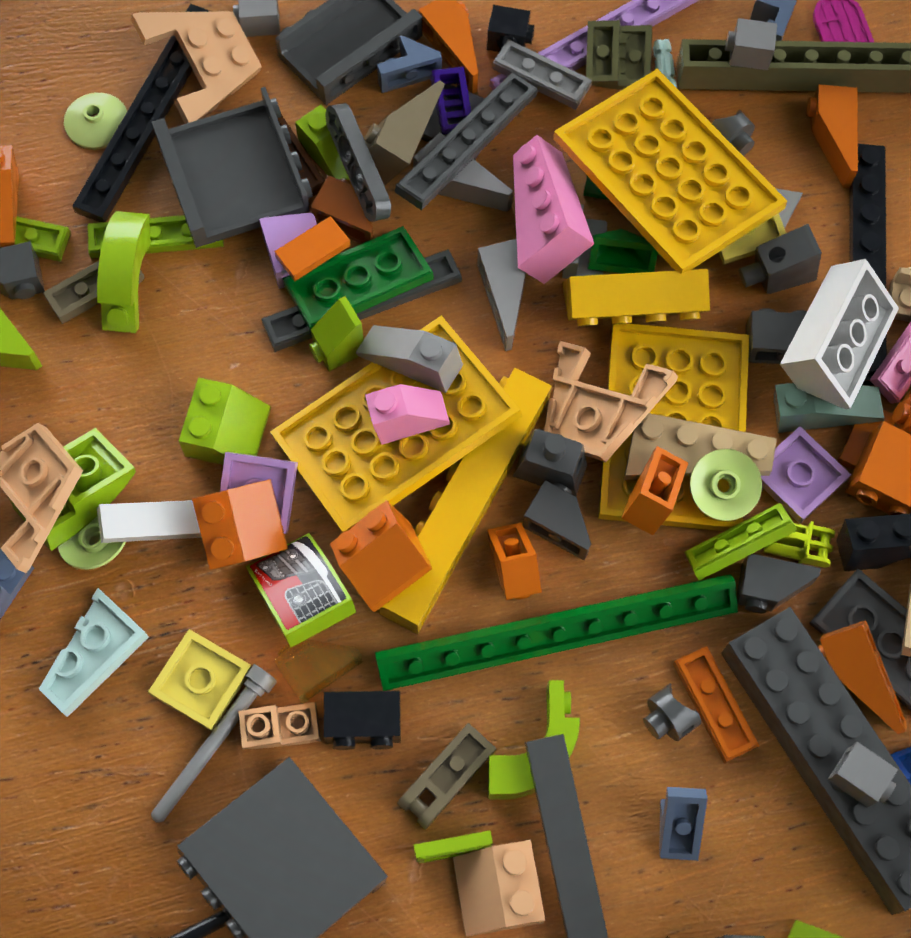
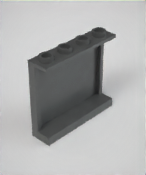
[152,87,313,248]
[176,757,388,938]

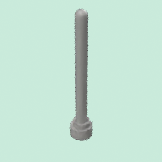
[151,664,278,823]

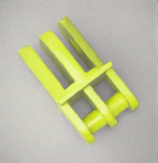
[764,521,835,568]

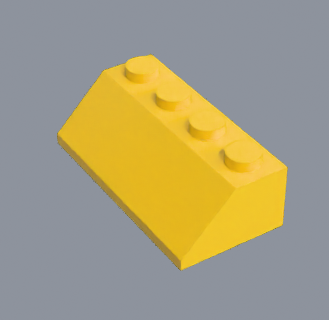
[562,269,710,326]

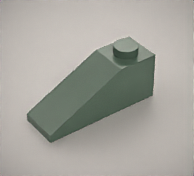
[774,383,885,433]

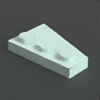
[39,588,149,717]

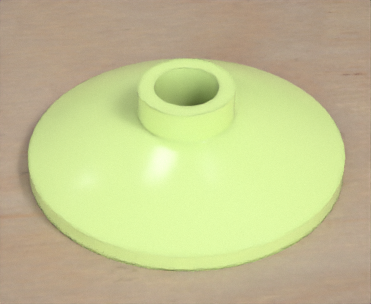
[64,93,127,150]
[690,449,762,521]
[58,516,126,570]

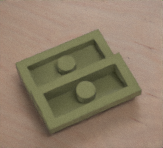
[586,20,652,90]

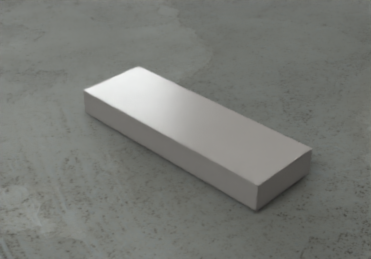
[492,39,592,110]

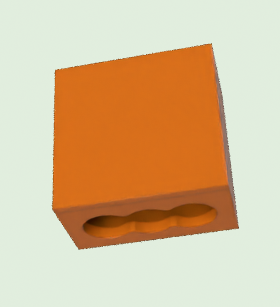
[845,421,911,515]

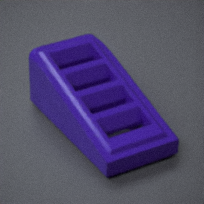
[430,66,471,134]

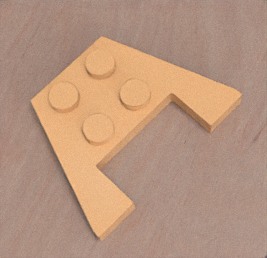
[131,11,262,124]
[544,341,678,462]
[0,423,83,573]

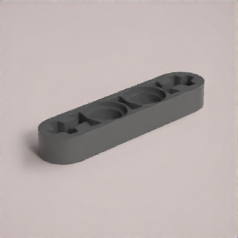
[325,103,391,222]

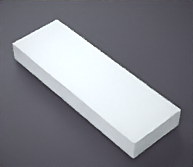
[97,500,202,543]

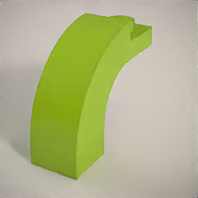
[97,211,150,333]
[488,680,580,800]

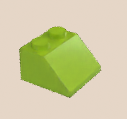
[179,377,271,465]

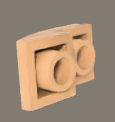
[238,702,321,749]

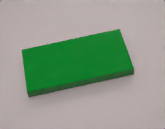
[282,226,434,332]

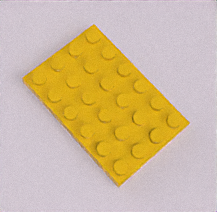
[553,69,787,275]
[270,315,522,533]
[598,323,749,531]

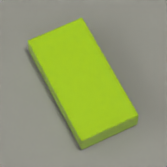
[414,831,493,864]

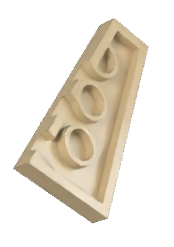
[624,413,777,480]

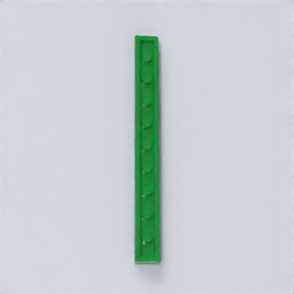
[375,574,738,691]

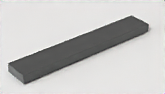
[395,72,538,210]
[262,249,462,352]
[525,734,608,938]

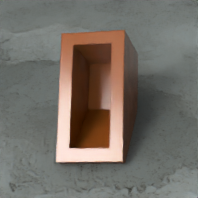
[310,175,374,244]

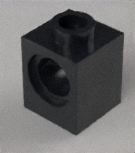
[487,5,535,52]

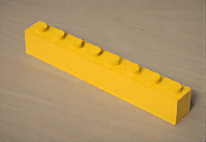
[379,368,552,634]

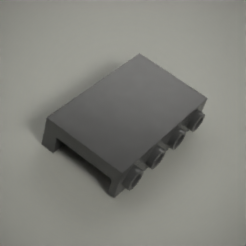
[275,0,422,105]

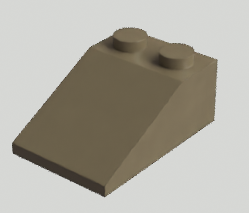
[363,80,445,186]

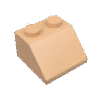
[453,840,545,937]

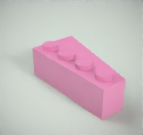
[513,135,594,284]

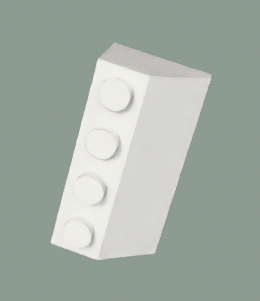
[780,259,899,409]

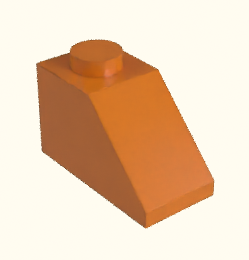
[621,446,688,535]
[487,522,542,600]

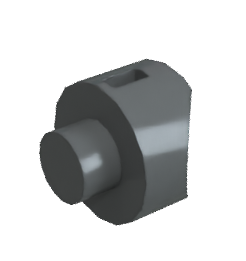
[712,110,755,156]
[643,683,702,741]

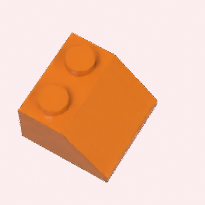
[192,479,288,570]
[330,500,433,612]

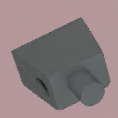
[739,224,822,294]
[513,429,587,497]

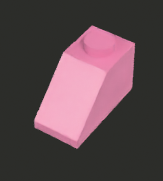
[365,384,450,445]

